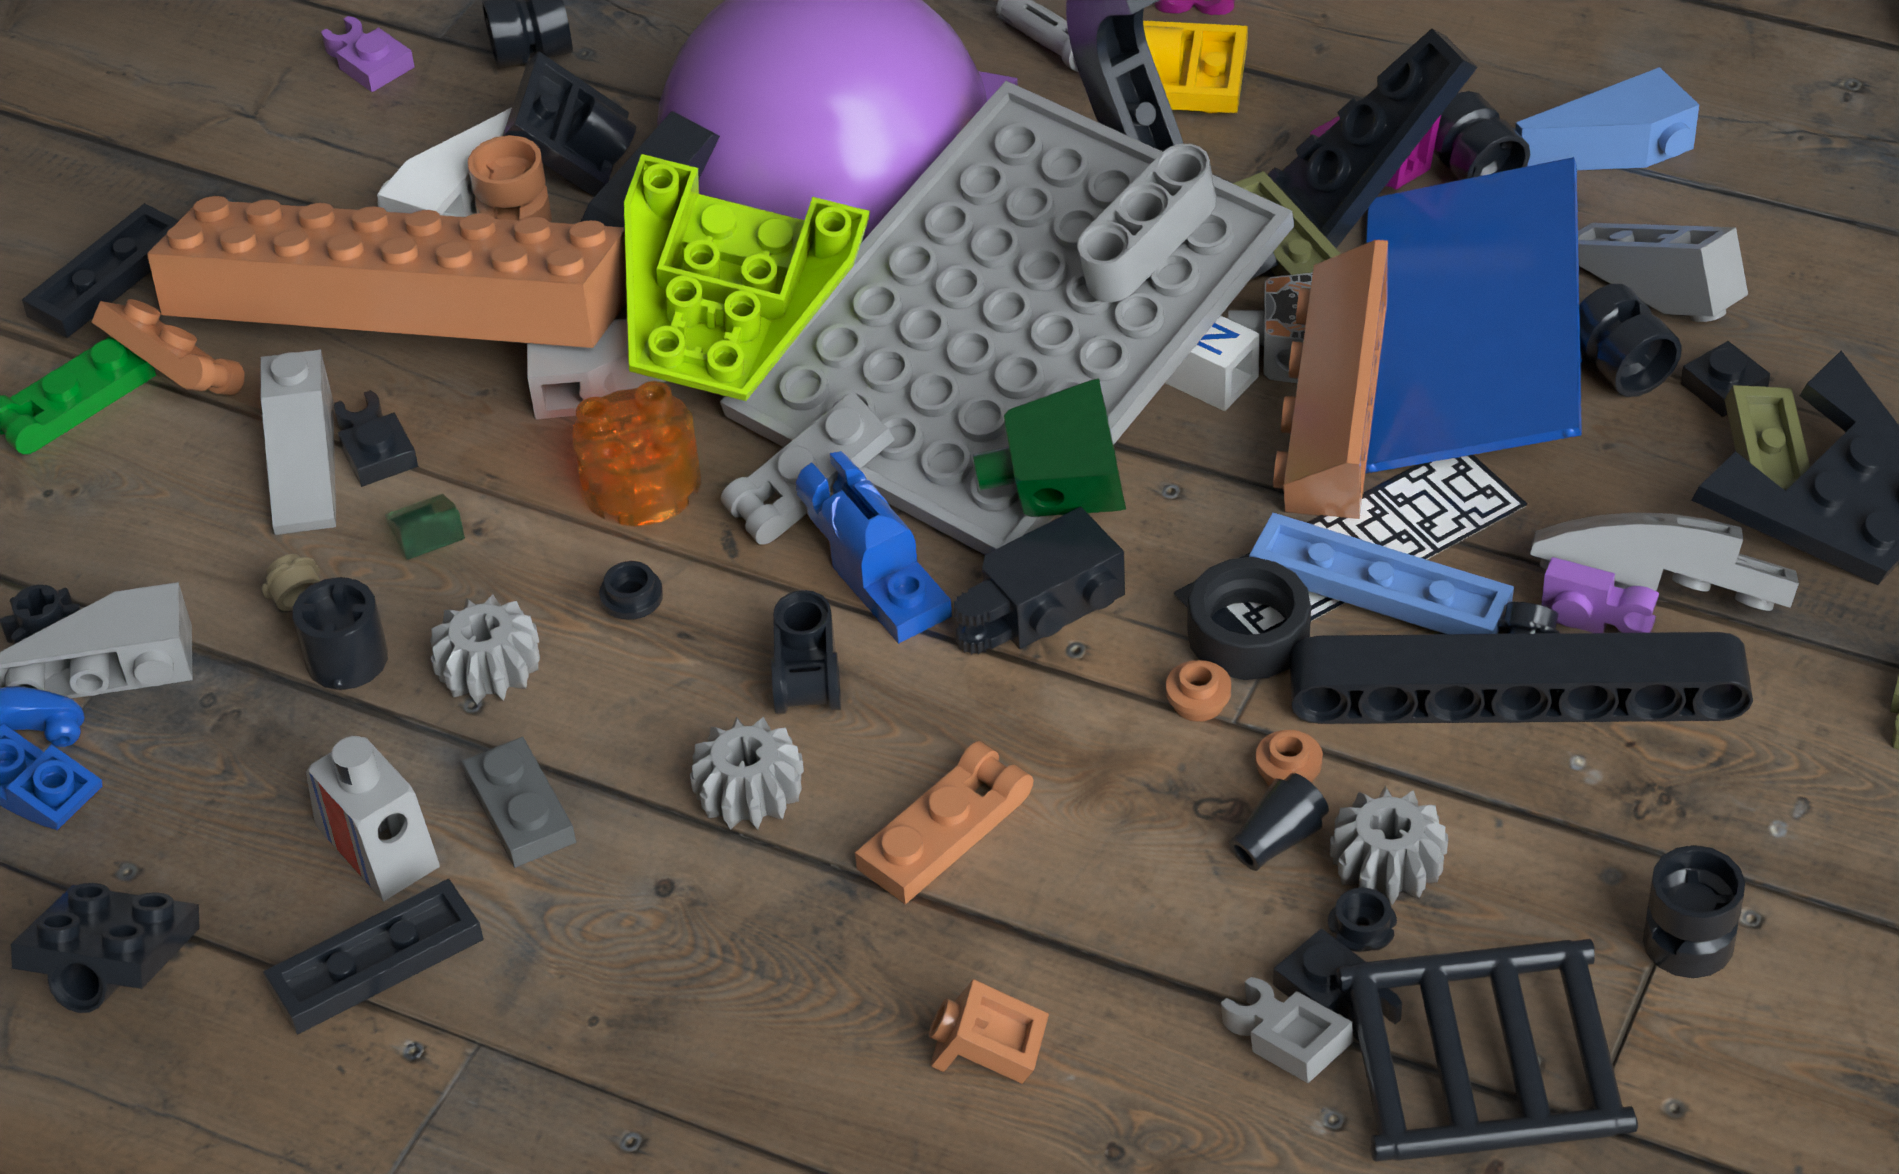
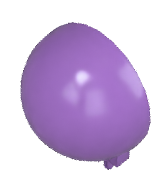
[657,0,1018,237]

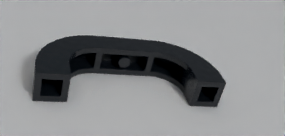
[1066,0,1278,281]

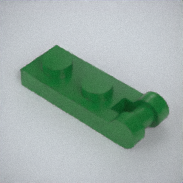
[0,336,156,455]

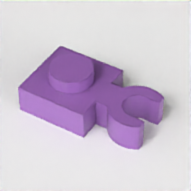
[321,16,415,92]
[1541,557,1659,633]

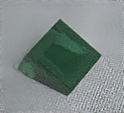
[385,494,465,560]

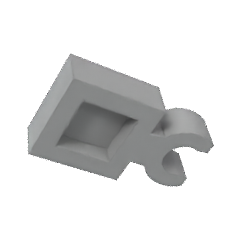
[1221,977,1353,1083]

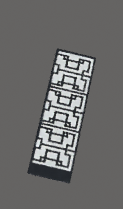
[1174,455,1527,635]

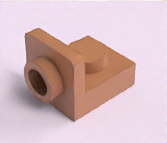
[929,979,1049,1084]

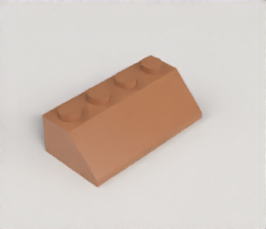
[1273,240,1388,519]

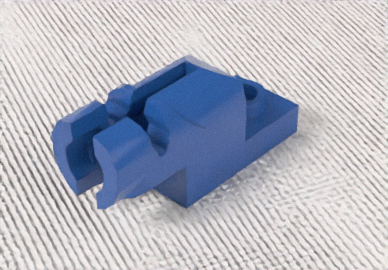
[795,451,952,644]

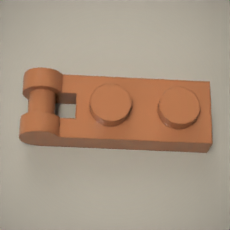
[92,299,245,396]
[855,741,1034,905]

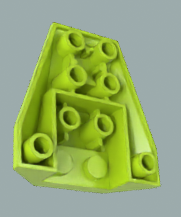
[624,154,870,401]

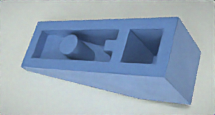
[1515,67,1699,170]

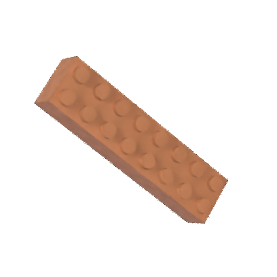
[147,196,627,348]

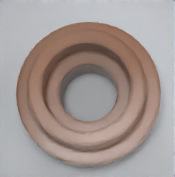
[1166,660,1231,722]
[1255,730,1323,786]

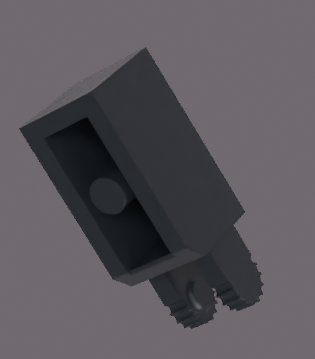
[954,506,1125,655]

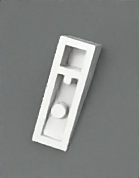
[377,108,512,217]

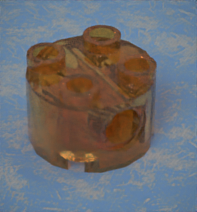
[572,381,702,527]

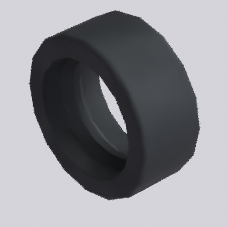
[1187,557,1311,680]

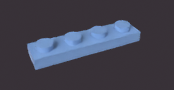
[1249,513,1514,634]

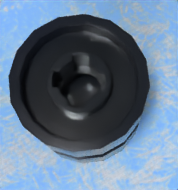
[482,0,573,69]
[1434,91,1531,180]
[1579,284,1682,397]
[1643,845,1746,978]

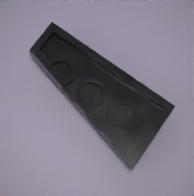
[1267,28,1478,248]

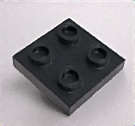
[503,52,636,197]
[11,883,200,1013]

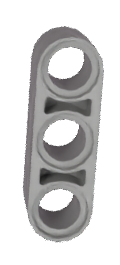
[1077,144,1216,302]

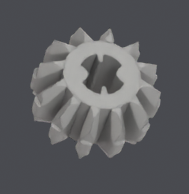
[430,595,540,704]
[690,717,804,830]
[1330,785,1448,905]

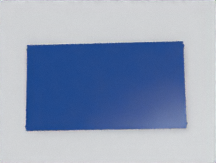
[1366,157,1582,474]

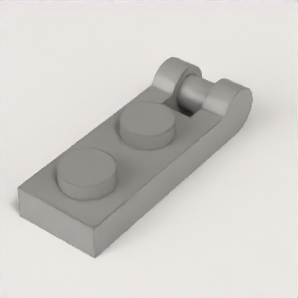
[721,391,895,544]

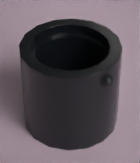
[293,577,388,690]

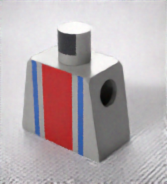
[306,736,440,902]

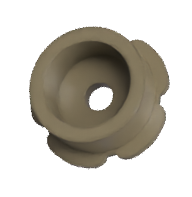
[261,554,321,611]

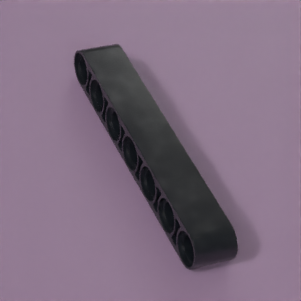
[1289,632,1753,724]

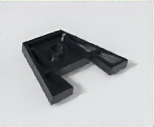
[1691,350,1899,585]

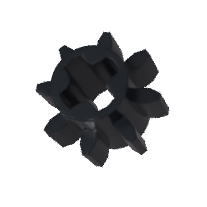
[0,585,81,645]

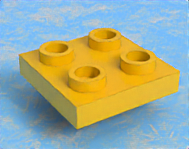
[1143,21,1248,113]

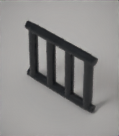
[1335,939,1638,1162]

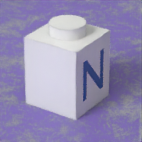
[1165,316,1260,411]

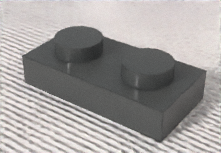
[462,737,576,868]

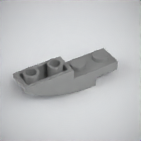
[1530,512,1799,611]

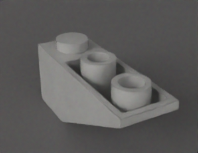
[527,318,666,419]
[0,582,193,698]

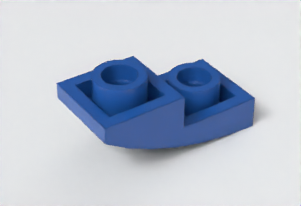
[0,723,103,830]

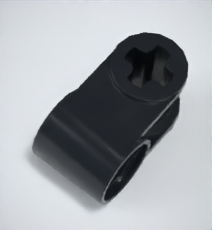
[771,590,841,714]

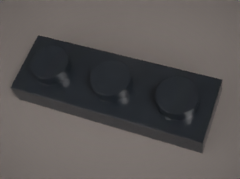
[22,203,179,338]
[263,878,484,1035]

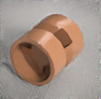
[468,135,552,222]

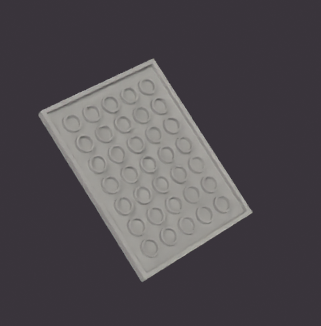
[720,81,1294,555]

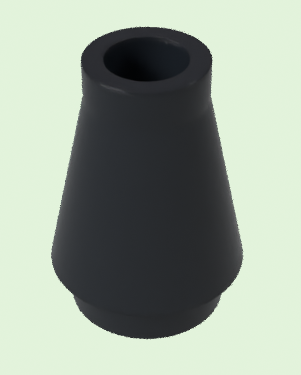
[1229,773,1329,871]

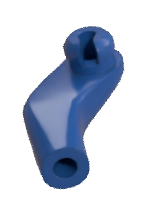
[0,686,85,747]

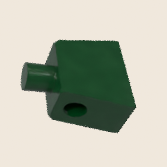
[973,378,1126,517]

